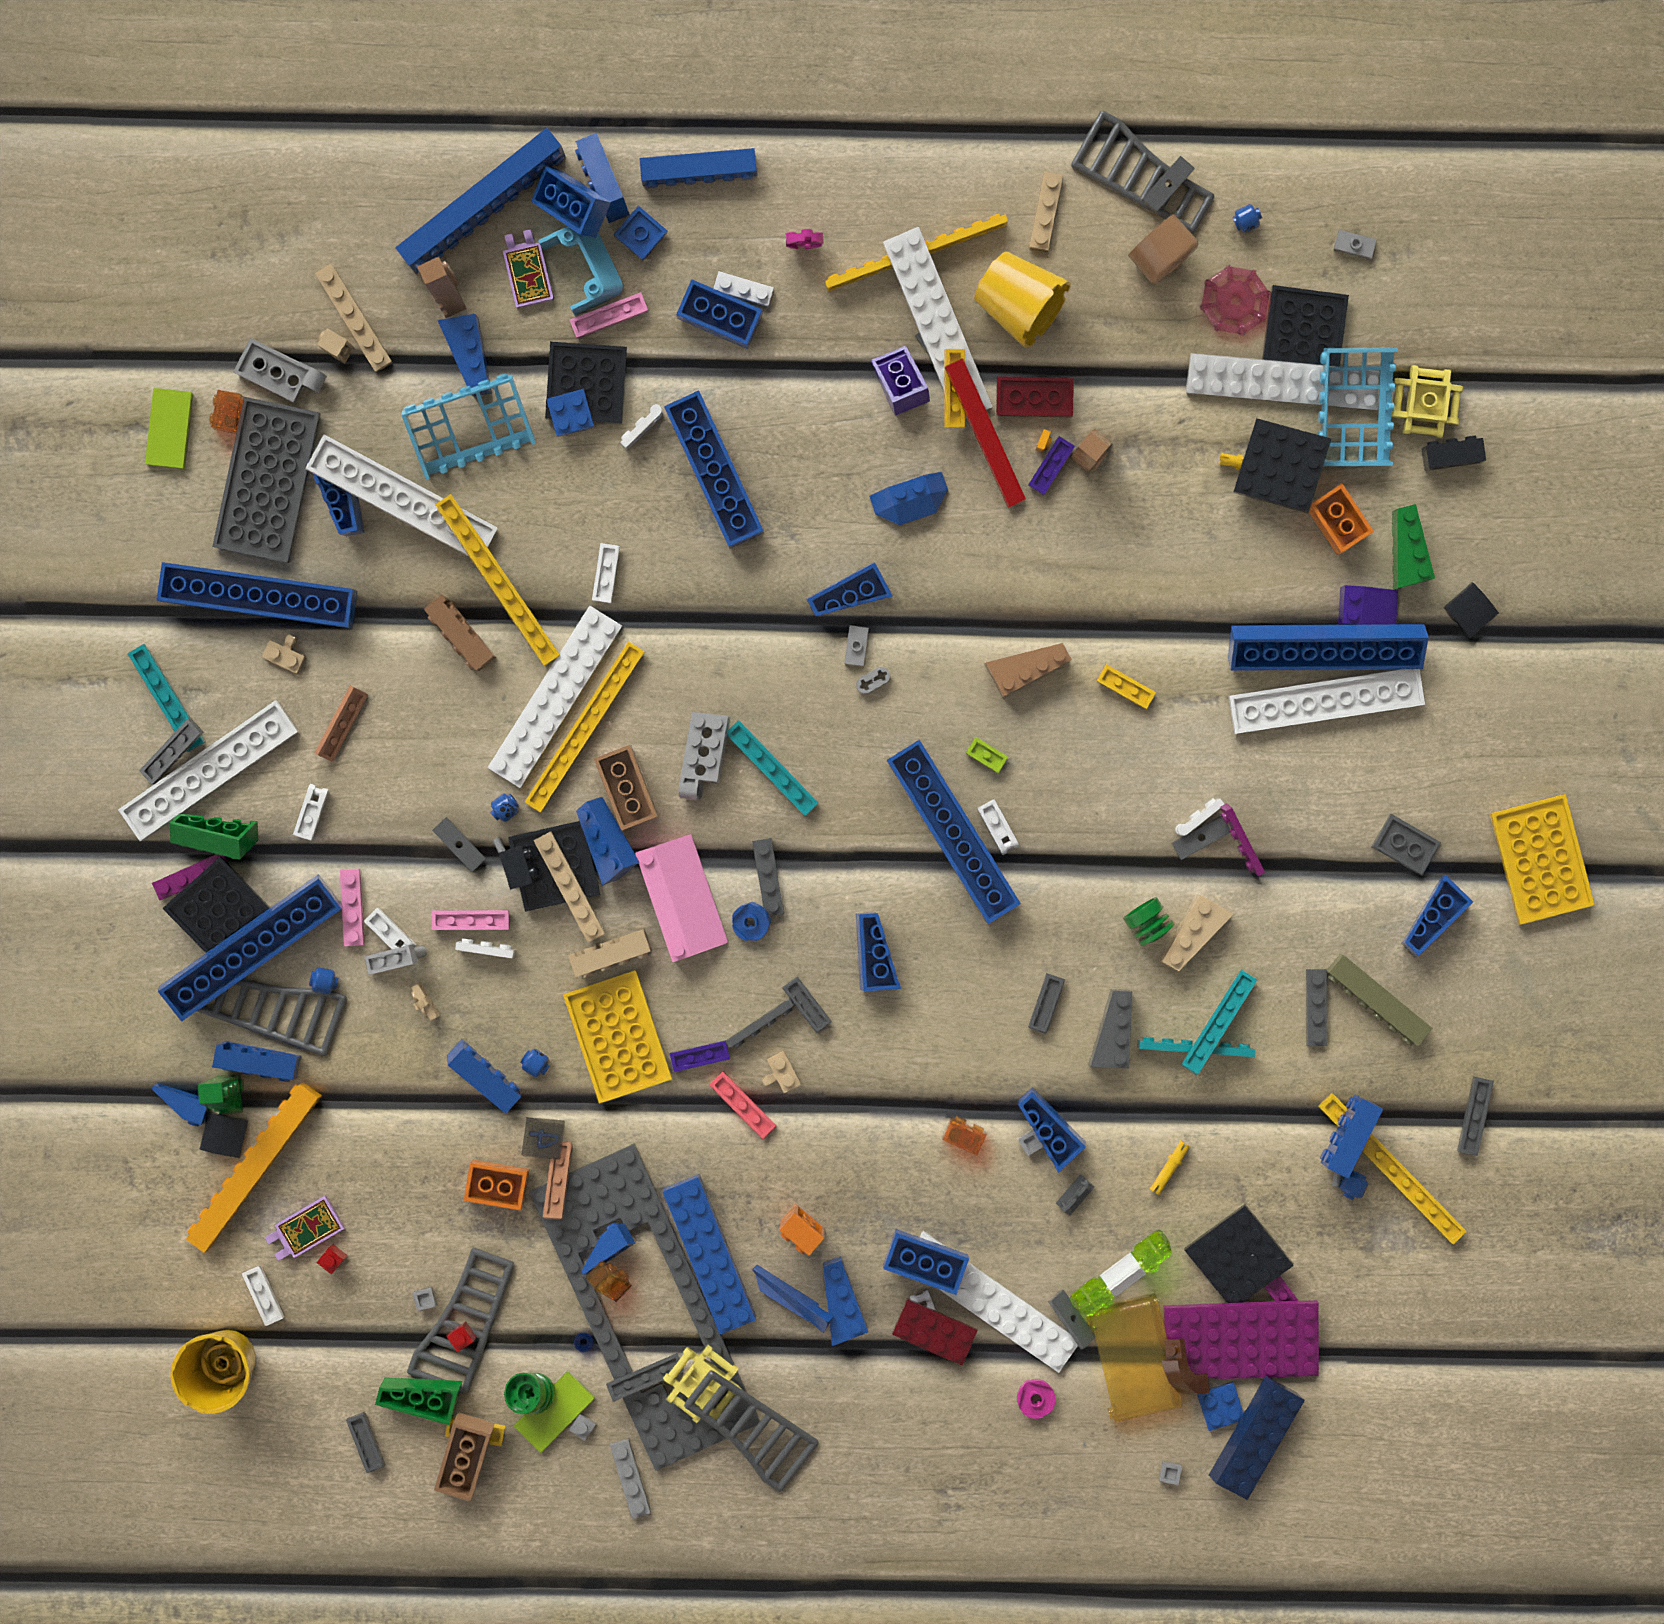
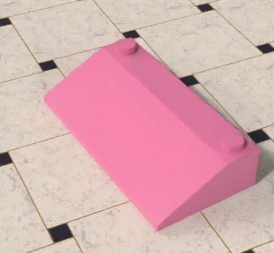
[635,834,728,962]

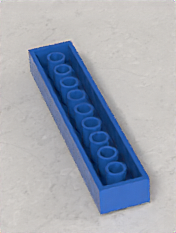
[395,128,566,274]
[157,562,358,629]
[1228,624,1429,671]
[886,740,1021,924]
[158,874,342,1022]

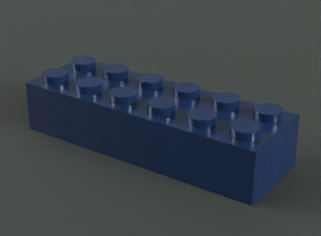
[1209,1376,1305,1500]

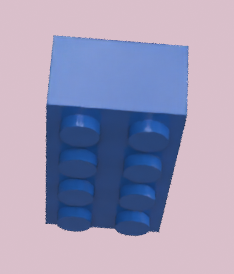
[531,166,611,238]
[676,279,763,349]
[1320,1094,1383,1179]
[883,1229,969,1295]

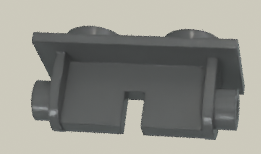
[1056,1174,1095,1215]

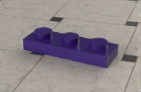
[1028,436,1075,496]
[669,1040,730,1072]

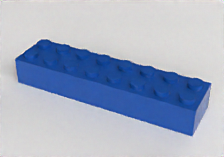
[664,390,764,549]
[662,1174,756,1335]

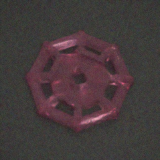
[1200,265,1271,336]

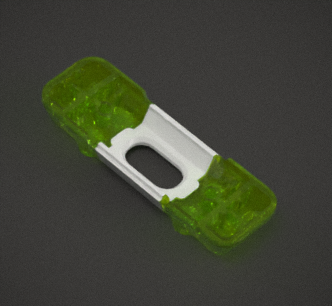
[1070,1230,1172,1316]

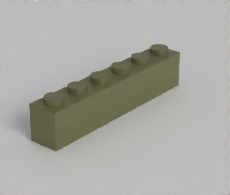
[1327,954,1433,1046]

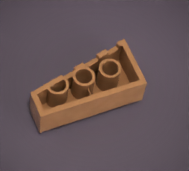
[417,257,467,318]
[424,595,496,671]
[985,643,1072,697]

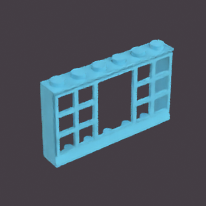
[1318,347,1398,466]
[401,374,536,480]

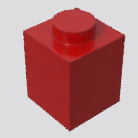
[316,1244,348,1274]
[446,1321,476,1352]

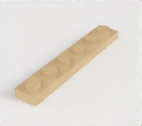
[315,264,392,373]
[534,832,605,942]

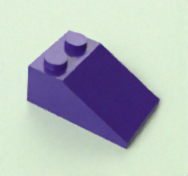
[871,346,930,416]
[1338,585,1398,625]

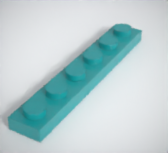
[127,644,205,752]
[727,720,818,816]
[1181,970,1257,1076]
[1137,1037,1255,1057]

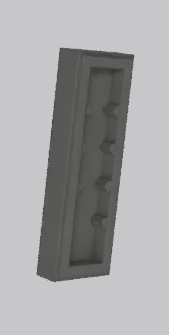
[1028,973,1065,1034]
[782,976,832,1033]
[346,1412,386,1473]

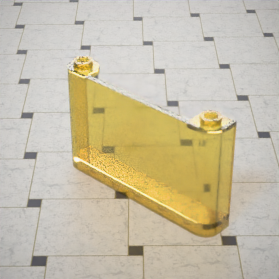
[1086,1293,1182,1423]

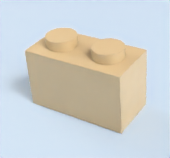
[317,328,355,364]

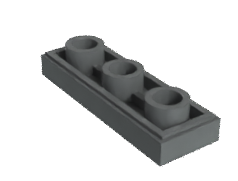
[1142,156,1195,213]
[1171,816,1230,860]
[432,817,486,872]
[1048,1290,1096,1349]

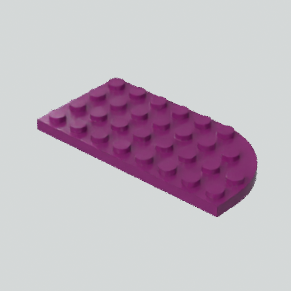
[1163,1300,1319,1379]

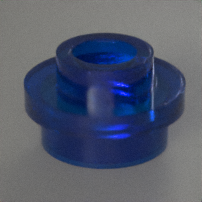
[574,1332,593,1352]

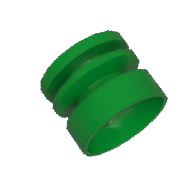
[1123,897,1175,946]
[504,1372,555,1414]

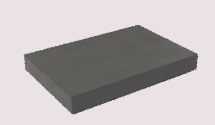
[1371,814,1441,876]

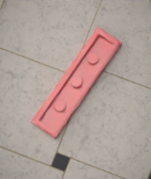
[709,1071,777,1139]

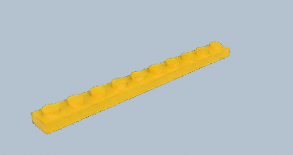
[825,214,1008,292]
[434,494,560,666]
[525,641,645,813]
[1318,1093,1467,1244]

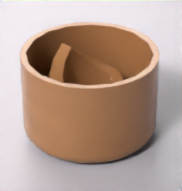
[1128,214,1199,284]

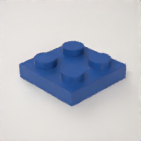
[613,205,668,261]
[547,389,594,437]
[1197,1381,1244,1431]

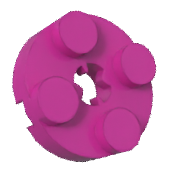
[785,229,824,249]
[1017,1379,1056,1419]

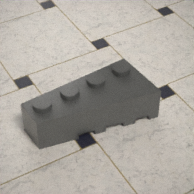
[1088,989,1133,1069]

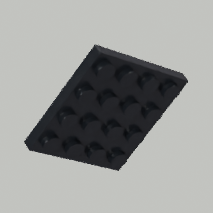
[1262,285,1349,367]
[545,341,627,424]
[1233,418,1332,513]
[508,821,601,912]
[162,856,271,953]
[1184,1204,1294,1303]

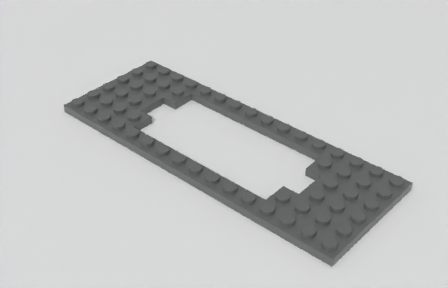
[529,1143,760,1471]

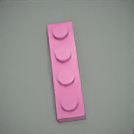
[570,292,649,339]
[340,869,365,946]
[432,910,510,930]

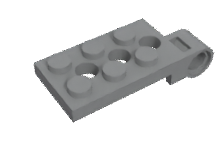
[233,338,327,403]
[679,712,730,800]

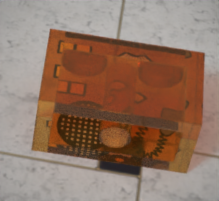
[209,390,244,434]
[941,1116,987,1155]
[586,1260,632,1302]

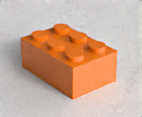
[1309,484,1374,555]
[464,1159,530,1210]
[779,1203,824,1255]

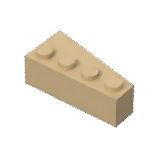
[1159,894,1233,971]
[568,929,652,978]

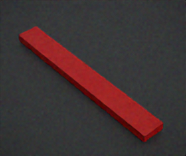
[944,358,1026,508]

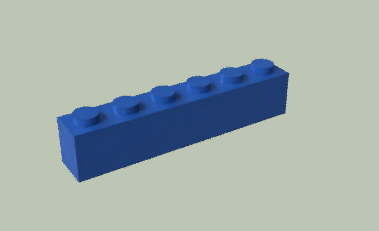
[639,148,757,188]

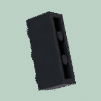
[1421,435,1486,471]

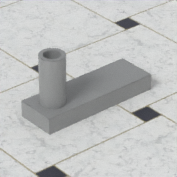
[364,944,427,975]

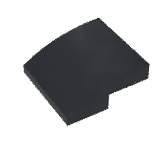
[1443,582,1499,638]
[199,1112,248,1158]

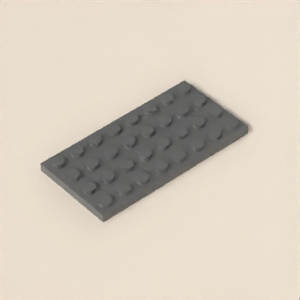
[212,397,321,563]

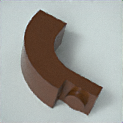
[1162,1339,1210,1394]

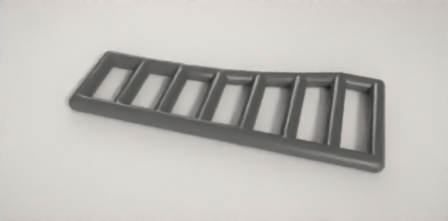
[1071,111,1214,234]
[197,978,347,1056]
[407,1248,514,1395]
[684,1370,818,1492]

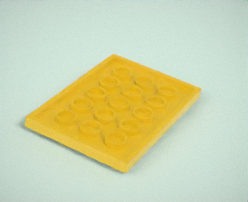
[1489,794,1595,925]
[563,970,673,1104]

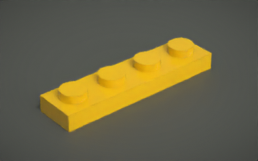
[944,349,965,428]

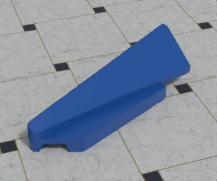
[752,1265,833,1333]

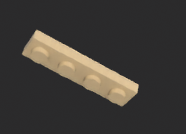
[1029,171,1063,252]

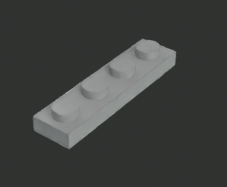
[610,1438,651,1519]

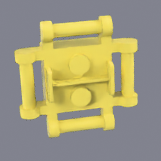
[1391,365,1463,438]
[663,1345,741,1423]

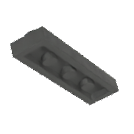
[139,718,204,785]
[752,838,784,916]
[1306,969,1327,1046]
[726,998,794,1048]
[1457,1076,1494,1156]
[606,1353,684,1402]

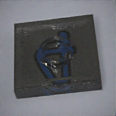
[521,1117,565,1159]

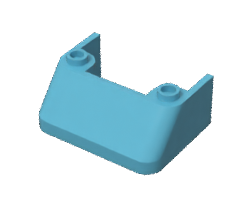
[538,227,623,316]

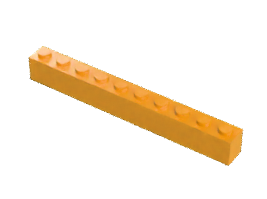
[186,1082,322,1253]

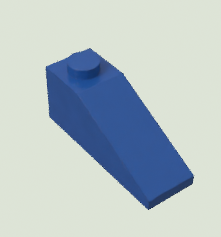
[152,1083,210,1126]
[581,1222,635,1275]

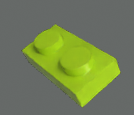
[966,737,1008,773]

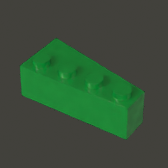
[1392,504,1435,590]
[169,814,259,859]
[198,1074,244,1114]
[375,1377,463,1425]

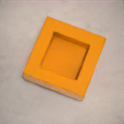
[1035,429,1052,453]

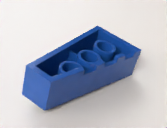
[437,314,492,397]
[806,562,893,616]
[1018,1087,1086,1173]

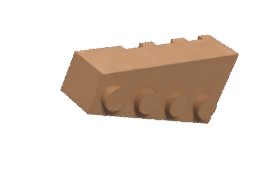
[1071,429,1112,472]

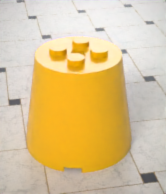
[974,252,1071,348]
[170,1330,256,1414]

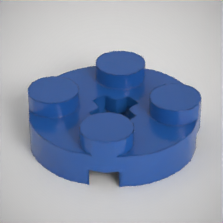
[732,902,771,941]

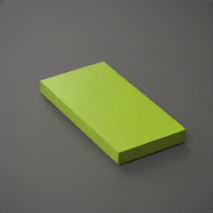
[145,388,193,469]
[514,1370,595,1453]

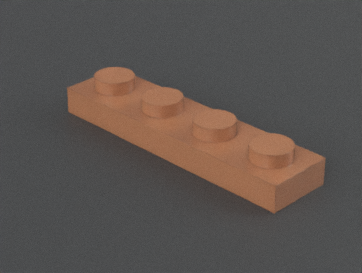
[314,685,368,762]
[543,1142,573,1220]

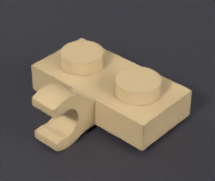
[262,634,306,674]
[411,983,440,1021]
[762,1050,801,1093]

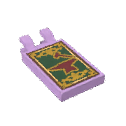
[503,229,554,309]
[265,1195,345,1261]

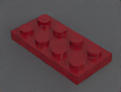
[996,376,1074,418]
[892,1298,978,1365]

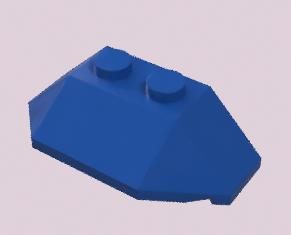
[869,472,948,525]

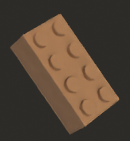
[594,745,659,831]
[434,1412,495,1501]

